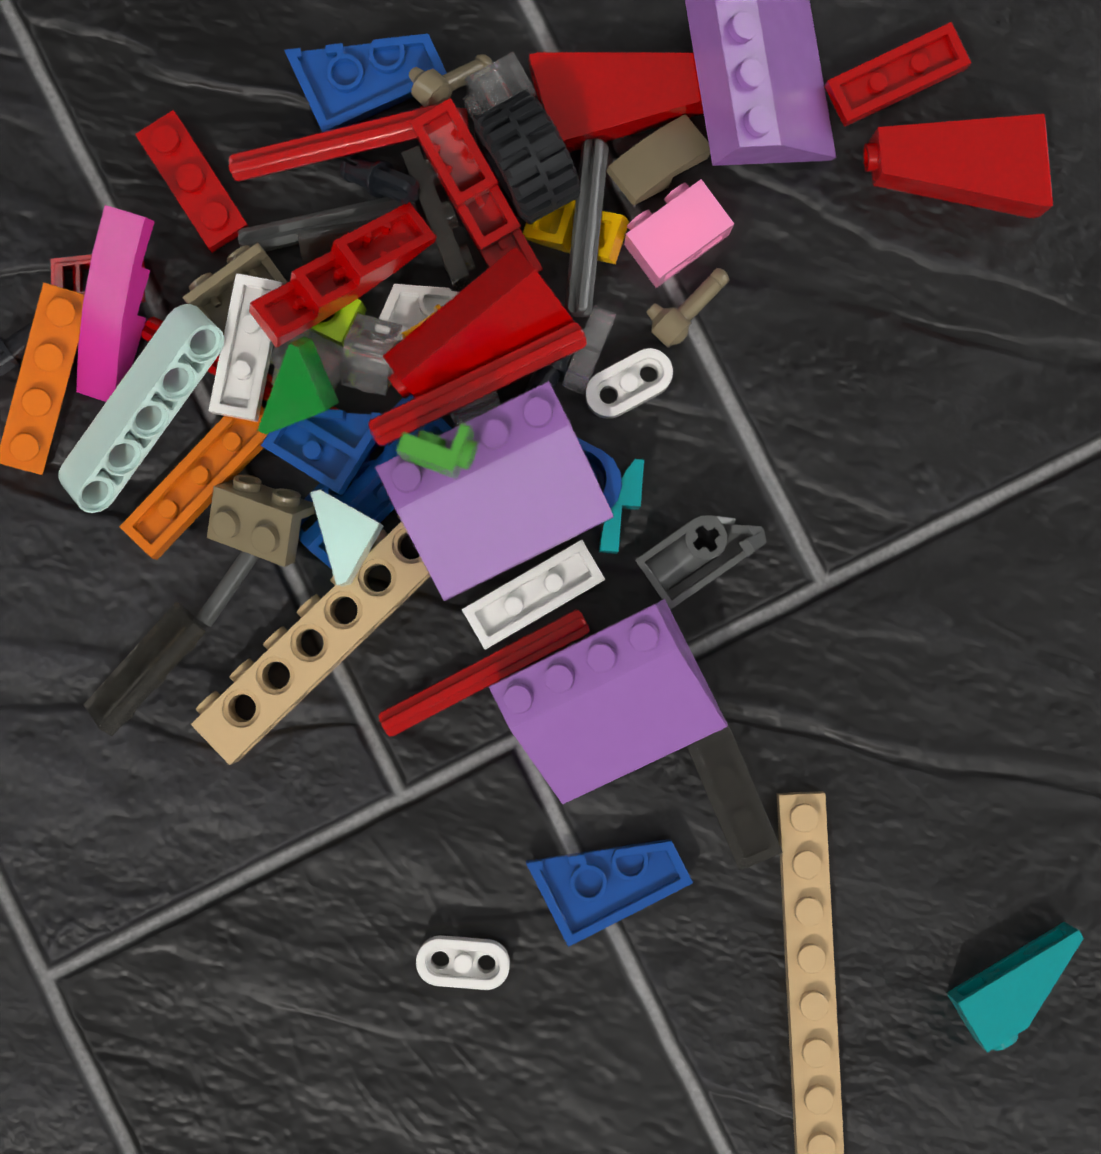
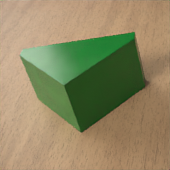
[257,336,339,434]

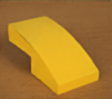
[523,200,629,265]

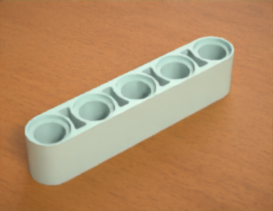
[58,304,225,513]

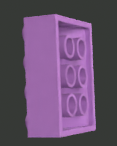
[685,0,836,166]
[375,382,614,601]
[489,599,728,804]

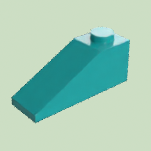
[946,922,1084,1052]

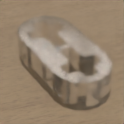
[562,305,617,394]

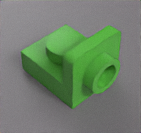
[396,423,478,480]

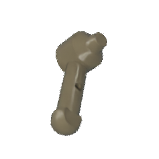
[408,54,494,107]
[646,268,730,348]

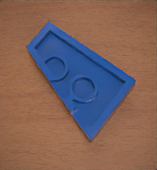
[284,34,447,132]
[526,839,693,947]

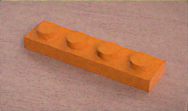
[0,282,85,475]
[119,405,268,560]

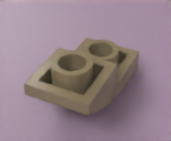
[606,114,710,206]

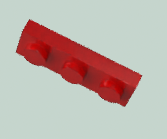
[824,22,971,127]
[135,110,249,253]

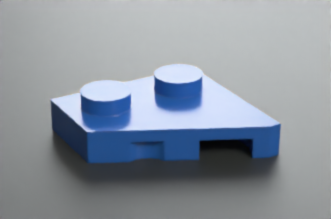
[261,409,381,496]

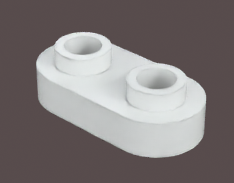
[585,348,673,419]
[416,935,510,990]

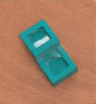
[599,459,644,554]

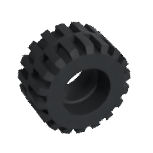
[473,90,580,224]

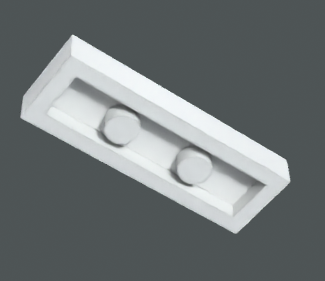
[208,273,284,422]
[462,540,605,650]

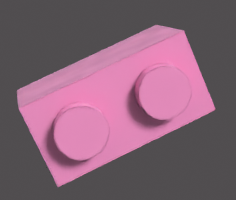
[624,179,734,288]

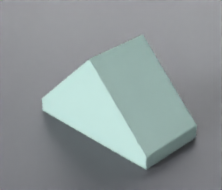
[310,490,384,586]

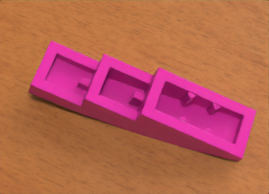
[76,205,155,402]

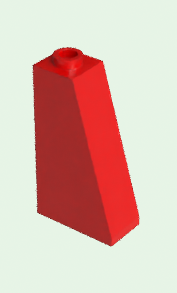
[529,52,704,152]
[863,114,1053,218]
[383,246,575,399]

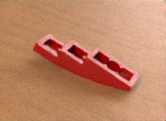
[409,98,543,273]
[249,202,437,348]

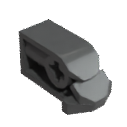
[635,516,767,610]

